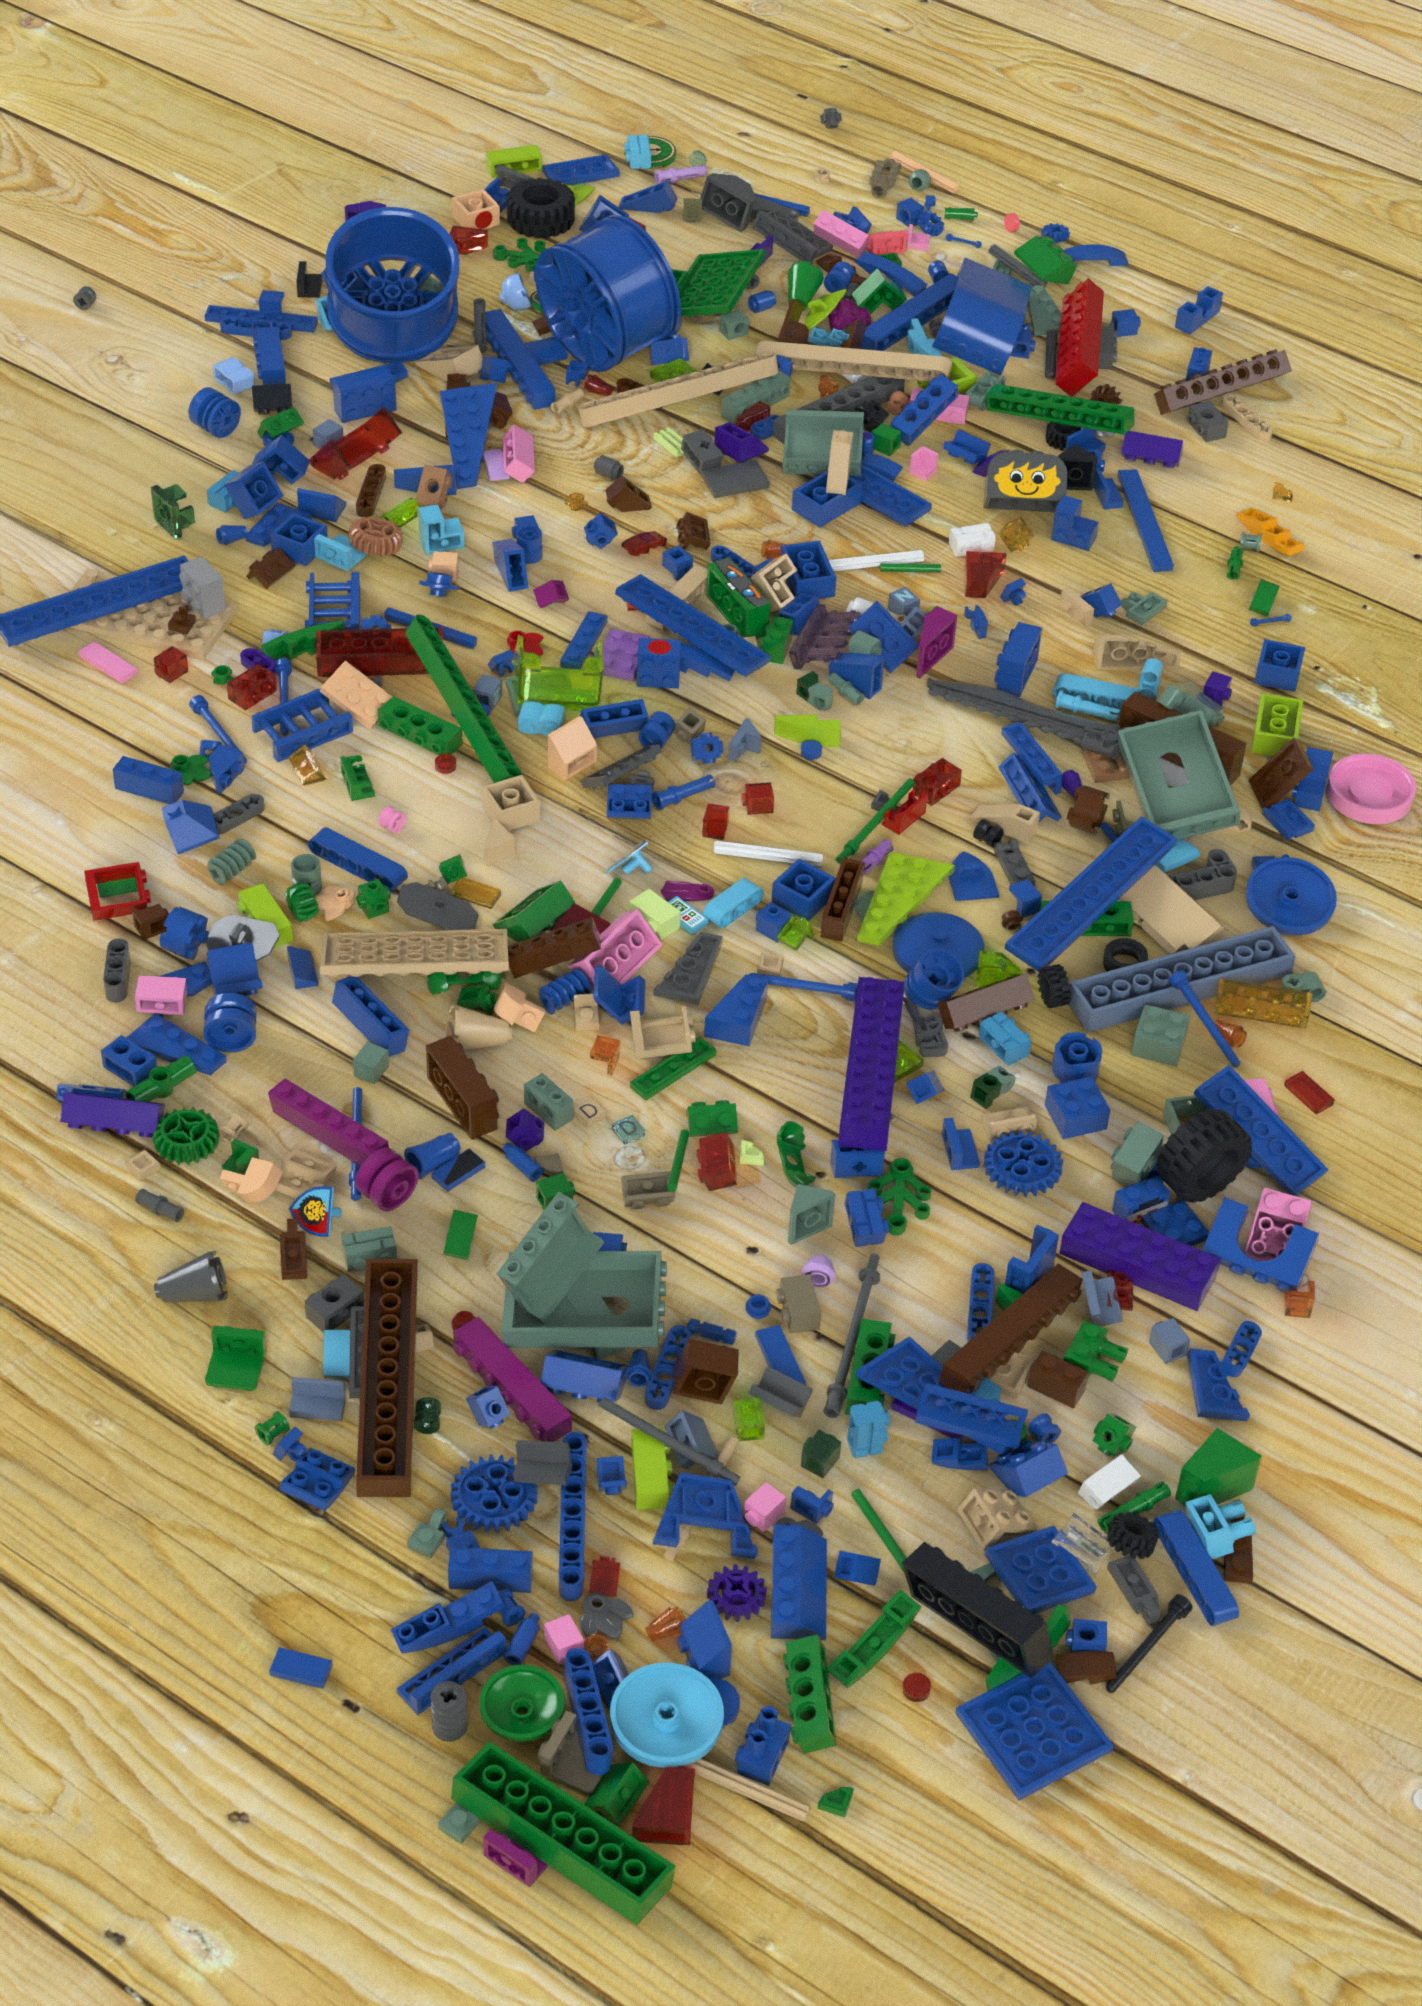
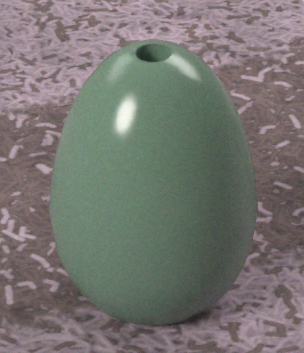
[909,169,931,191]

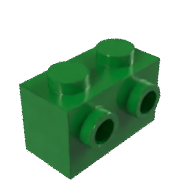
[760,616,793,664]

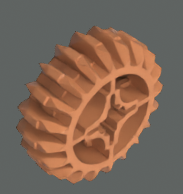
[348,516,403,557]

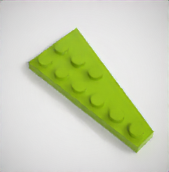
[857,852,955,946]

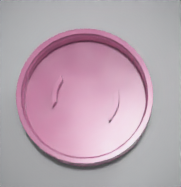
[1326,754,1416,824]

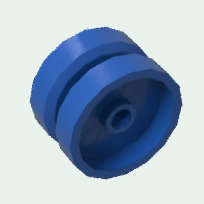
[204,993,257,1052]

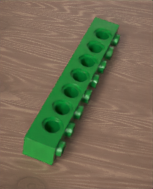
[986,384,1135,435]

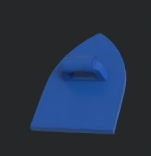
[949,852,999,901]

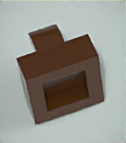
[168,606,196,634]

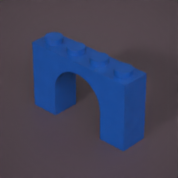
[1202,1197,1319,1294]

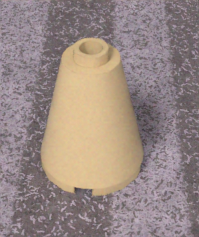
[446,1005,512,1051]

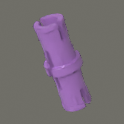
[861,839,894,875]

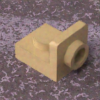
[574,994,599,1031]

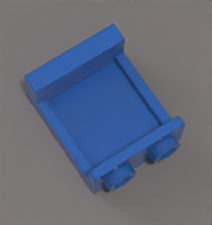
[1005,1225,1059,1295]

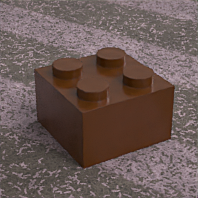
[672,1339,739,1404]

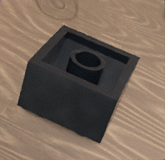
[252,384,292,415]

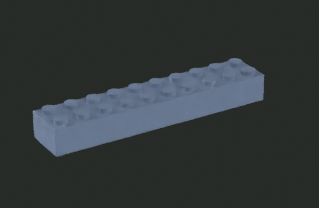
[1069,926,1296,1033]

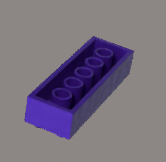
[1059,1202,1221,1312]

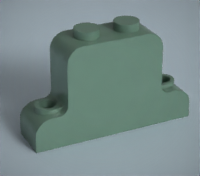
[1158,681,1225,727]

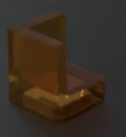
[590,1035,620,1075]
[1284,1280,1315,1318]

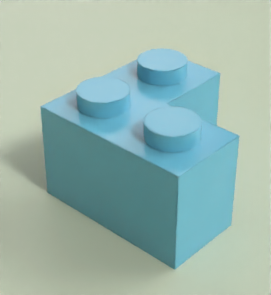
[418,504,465,554]

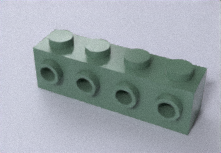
[722,371,790,425]

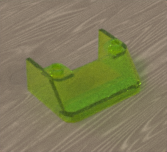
[513,636,604,711]

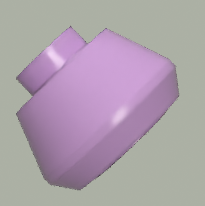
[801,1255,836,1287]

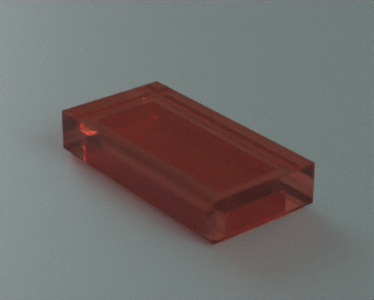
[1284,1071,1335,1115]

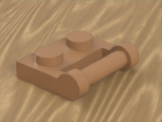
[1083,749,1130,783]

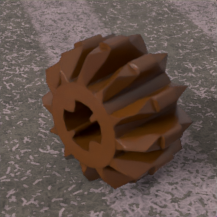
[1090,384,1123,405]

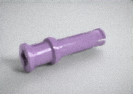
[654,165,707,185]

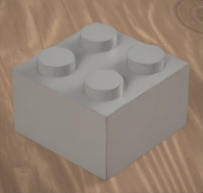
[179,556,226,619]

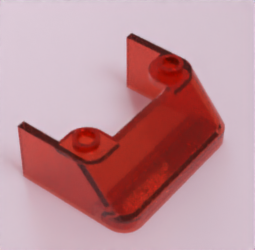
[309,407,402,481]

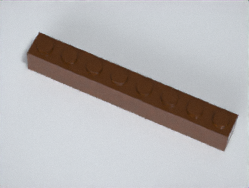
[939,1263,1083,1394]

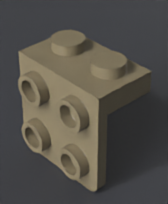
[538,1710,615,1795]

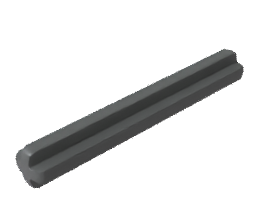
[988,244,1047,288]
[1045,330,1057,379]

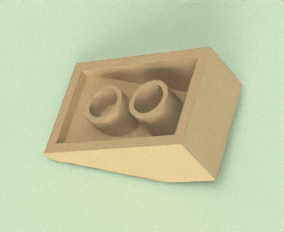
[415,345,483,381]

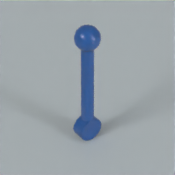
[946,234,982,248]
[1250,614,1292,626]

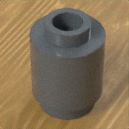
[594,455,624,480]

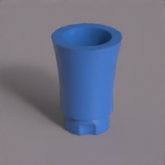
[404,1133,461,1179]

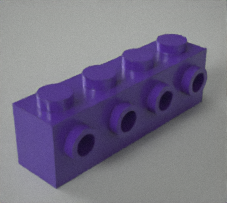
[60,1092,165,1138]

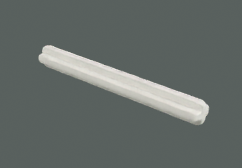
[829,550,924,572]
[714,841,823,867]

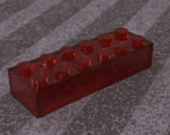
[316,627,443,677]

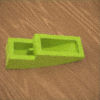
[774,714,841,747]

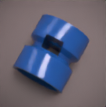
[824,261,855,293]
[516,525,543,564]
[638,711,676,749]

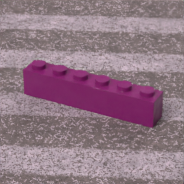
[268,1078,389,1167]
[453,1317,572,1442]

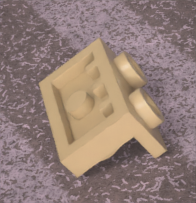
[981,1106,1038,1142]

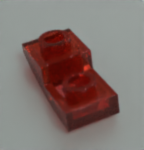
[621,531,667,556]
[1107,1269,1134,1311]

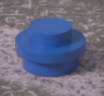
[745,1294,771,1319]

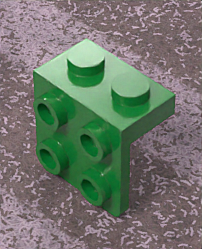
[205,1325,267,1391]

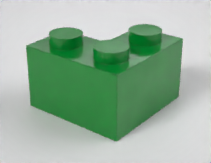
[852,268,907,314]

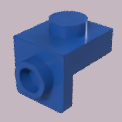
[596,1456,627,1495]

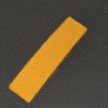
[1236,508,1304,556]

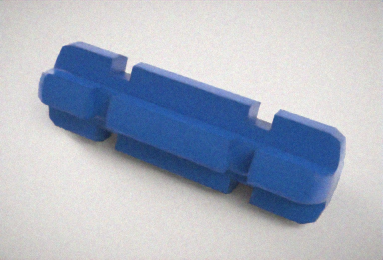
[687,1318,737,1345]

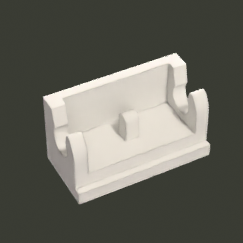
[1077,1454,1141,1510]

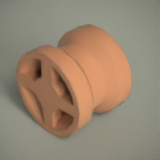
[888,391,909,416]

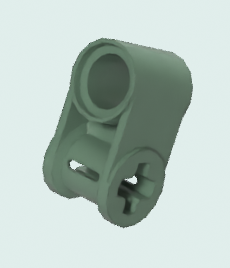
[1278,972,1326,1005]

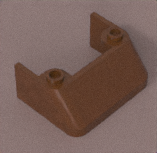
[777,299,867,349]

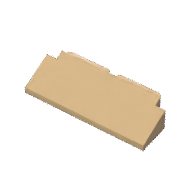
[1117,865,1225,954]

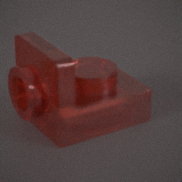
[589,1556,621,1597]

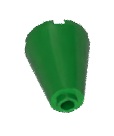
[787,261,824,312]

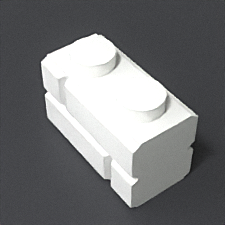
[949,523,995,557]

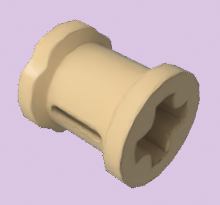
[218,1112,249,1144]

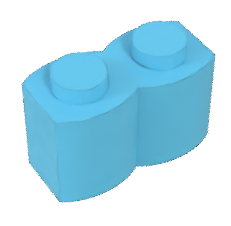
[518,701,565,736]

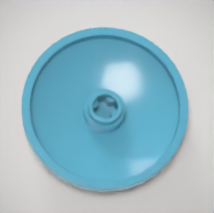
[610,1662,724,1768]

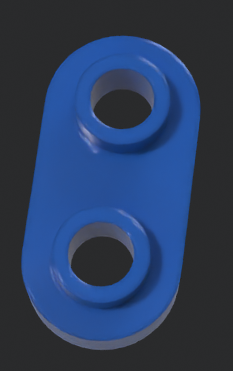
[750,415,780,440]

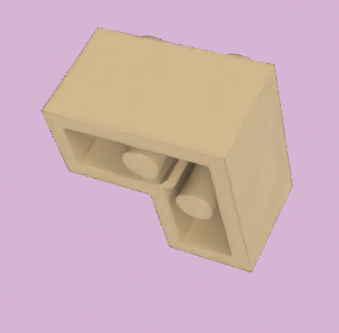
[749,554,797,614]

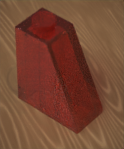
[964,551,1006,598]
[632,1766,695,1846]

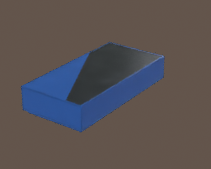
[432,1148,485,1192]

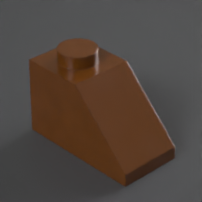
[605,475,652,512]

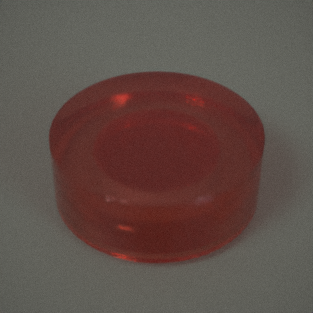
[435,754,457,774]
[902,1673,931,1702]

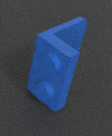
[207,943,263,996]
[593,965,645,1025]

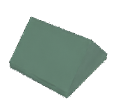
[788,1184,835,1245]

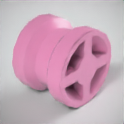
[378,806,406,833]

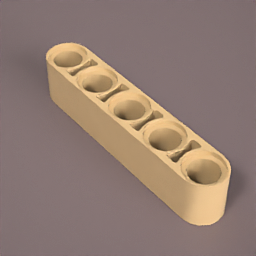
[646,564,708,631]

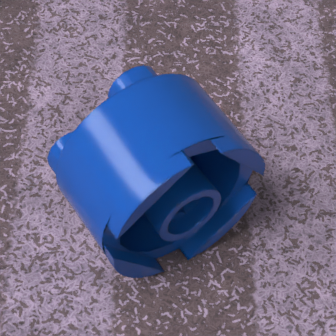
[160,906,209,960]
[1052,1032,1102,1083]

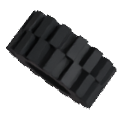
[1045,422,1081,450]
[1037,964,1071,1008]
[1107,1512,1160,1559]

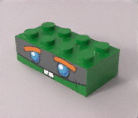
[707,557,771,639]

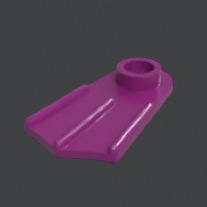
[661,881,714,902]

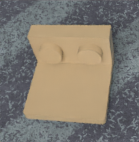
[957,1488,1036,1550]

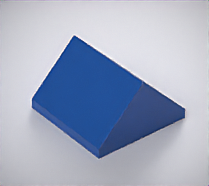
[297,488,347,522]

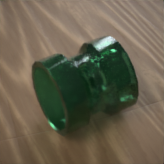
[414,1397,442,1434]

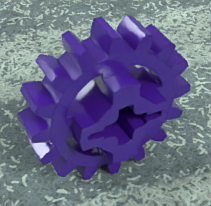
[707,1564,767,1622]

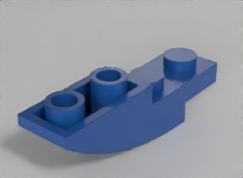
[391,1581,505,1654]

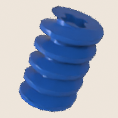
[539,969,591,1015]

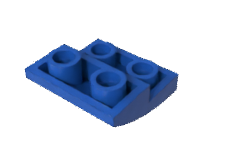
[280,1448,356,1511]

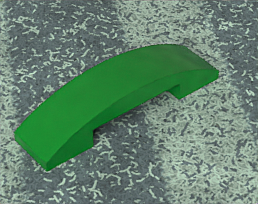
[828,1590,921,1688]

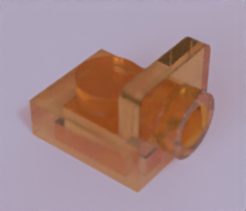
[818,374,839,399]

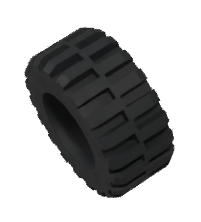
[507,178,575,239]
[1157,1109,1252,1203]

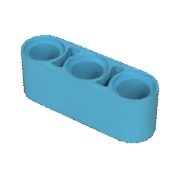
[703,878,764,929]

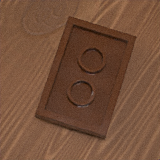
[1248,738,1314,809]

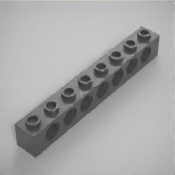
[773,376,905,444]

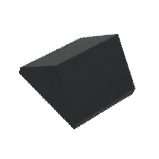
[1058,445,1097,491]

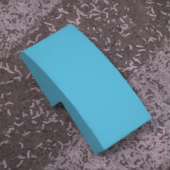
[808,327,849,347]
[323,1330,350,1378]

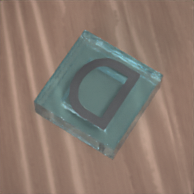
[612,1115,645,1145]

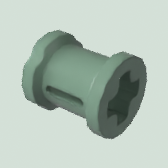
[1239,532,1262,552]

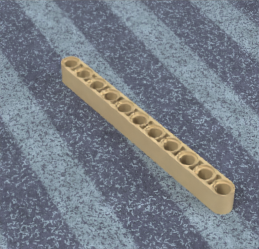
[753,341,952,381]
[578,352,779,427]

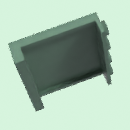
[783,410,864,476]
[497,1191,604,1324]

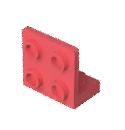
[867,230,907,255]

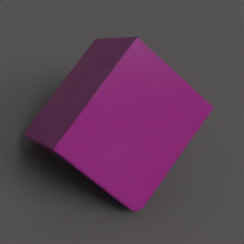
[533,580,570,608]

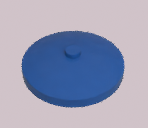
[1246,857,1337,935]
[893,912,984,978]

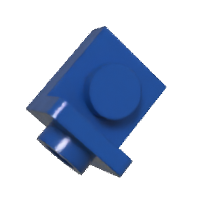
[790,1486,834,1524]

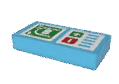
[668,896,709,935]

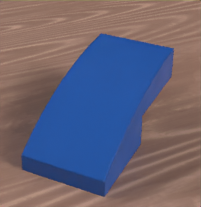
[861,453,903,481]
[932,1438,989,1471]

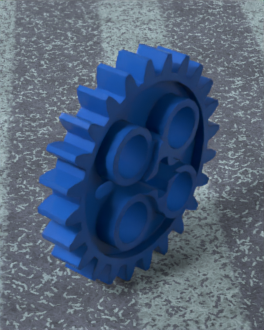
[983,1130,1063,1197]
[450,1454,538,1533]

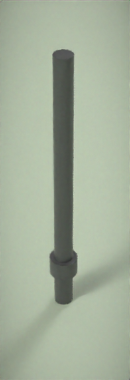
[599,1397,741,1486]

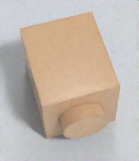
[428,551,459,581]

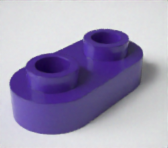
[240,648,276,678]

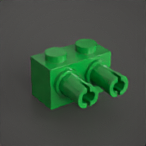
[1064,1320,1128,1382]

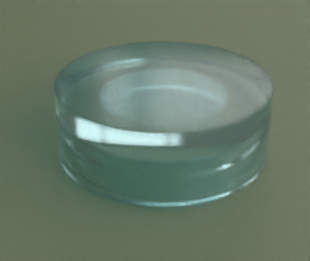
[689,151,707,167]

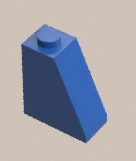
[492,539,529,592]
[828,652,885,700]

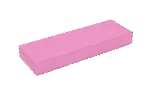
[78,641,138,684]

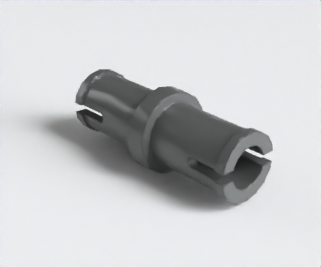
[135,1189,184,1222]

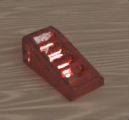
[736,401,771,432]

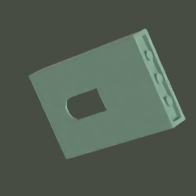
[1118,710,1240,840]
[502,1251,667,1348]

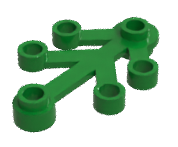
[493,238,546,271]
[868,1158,931,1236]

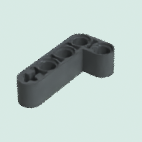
[1168,849,1237,900]

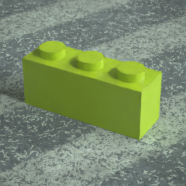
[486,145,542,178]
[236,883,293,948]
[631,1428,673,1510]

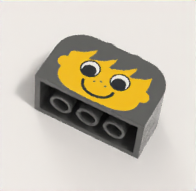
[984,450,1067,512]

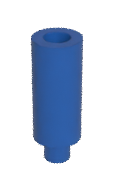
[503,1143,544,1182]
[503,1613,540,1666]

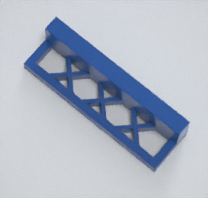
[1001,722,1063,795]
[998,753,1062,822]
[915,1383,1028,1449]
[397,1627,506,1715]

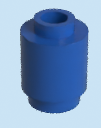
[748,290,776,313]

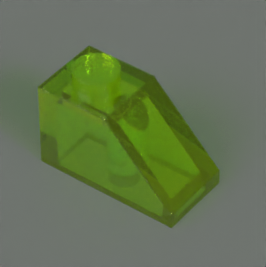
[976,950,1023,987]

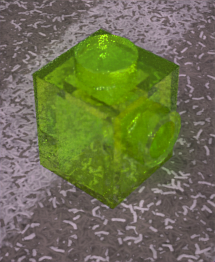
[733,1398,765,1442]

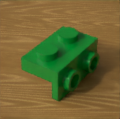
[257,407,304,438]
[686,1100,738,1137]

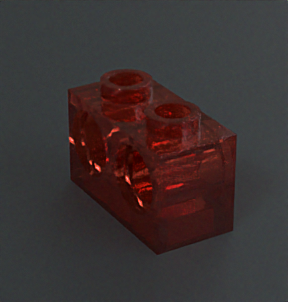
[227,664,277,711]
[913,758,962,806]

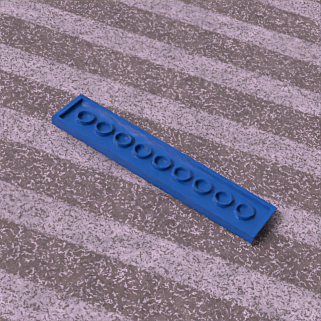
[0,555,189,647]
[1005,816,1177,971]

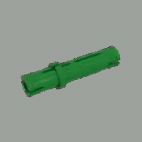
[1097,1481,1171,1534]

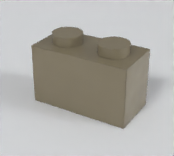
[776,1274,821,1333]

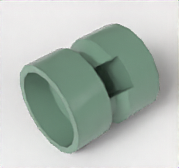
[291,854,322,895]

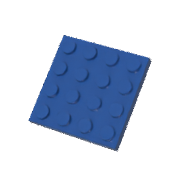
[955,1661,1114,1801]

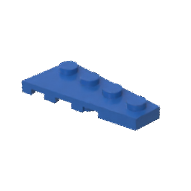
[126,1013,227,1076]

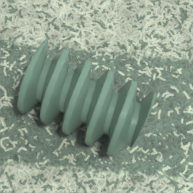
[207,839,256,885]

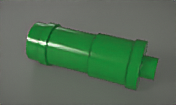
[944,207,978,221]

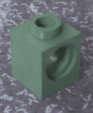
[720,309,750,340]

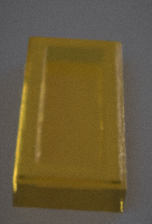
[451,878,501,909]

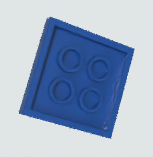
[984,1526,1097,1614]

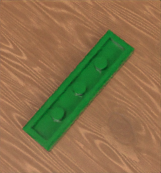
[630,1037,716,1101]

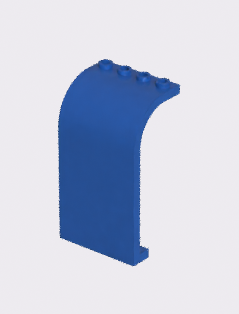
[932,258,1032,376]

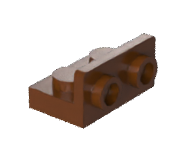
[676,512,711,550]

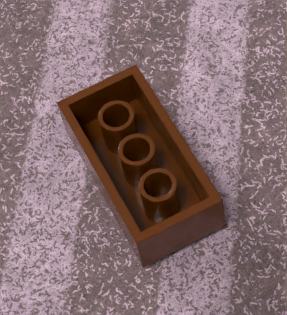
[426,1035,499,1140]

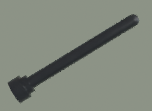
[1106,1594,1193,1693]

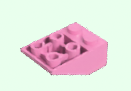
[1244,1187,1312,1261]

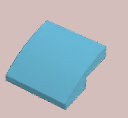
[1155,839,1200,873]

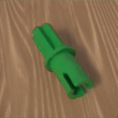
[1227,546,1243,580]

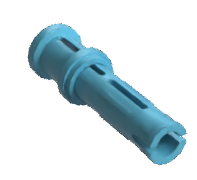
[1055,690,1120,722]

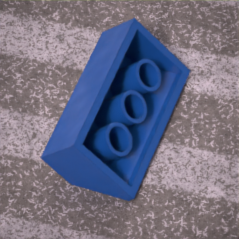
[771,1524,827,1640]

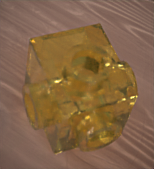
[998,517,1034,552]

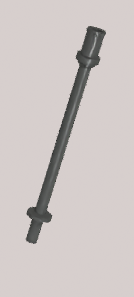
[823,1254,880,1418]

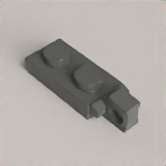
[1107,1555,1161,1626]

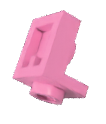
[905,224,930,250]

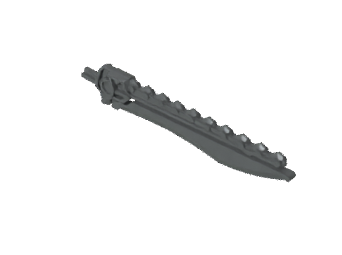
[927,678,1124,759]

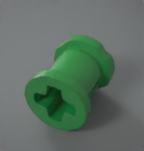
[255,1411,290,1445]

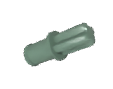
[828,673,865,706]

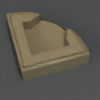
[535,1153,564,1176]

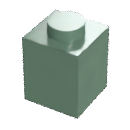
[353,1042,389,1084]

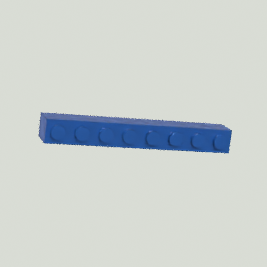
[859,273,958,351]
[485,309,555,410]

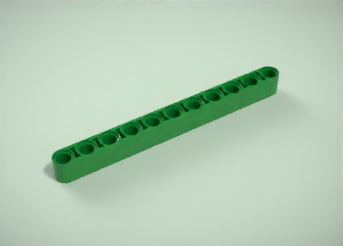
[405,614,522,783]

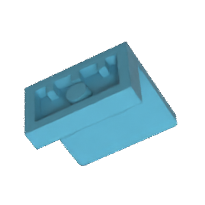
[314,534,367,571]

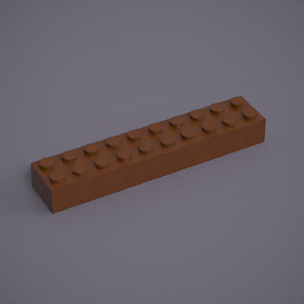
[356,1259,418,1497]

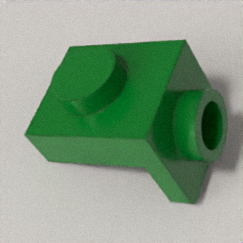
[439,854,468,884]

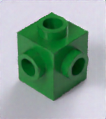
[356,879,391,919]
[1092,1413,1137,1456]

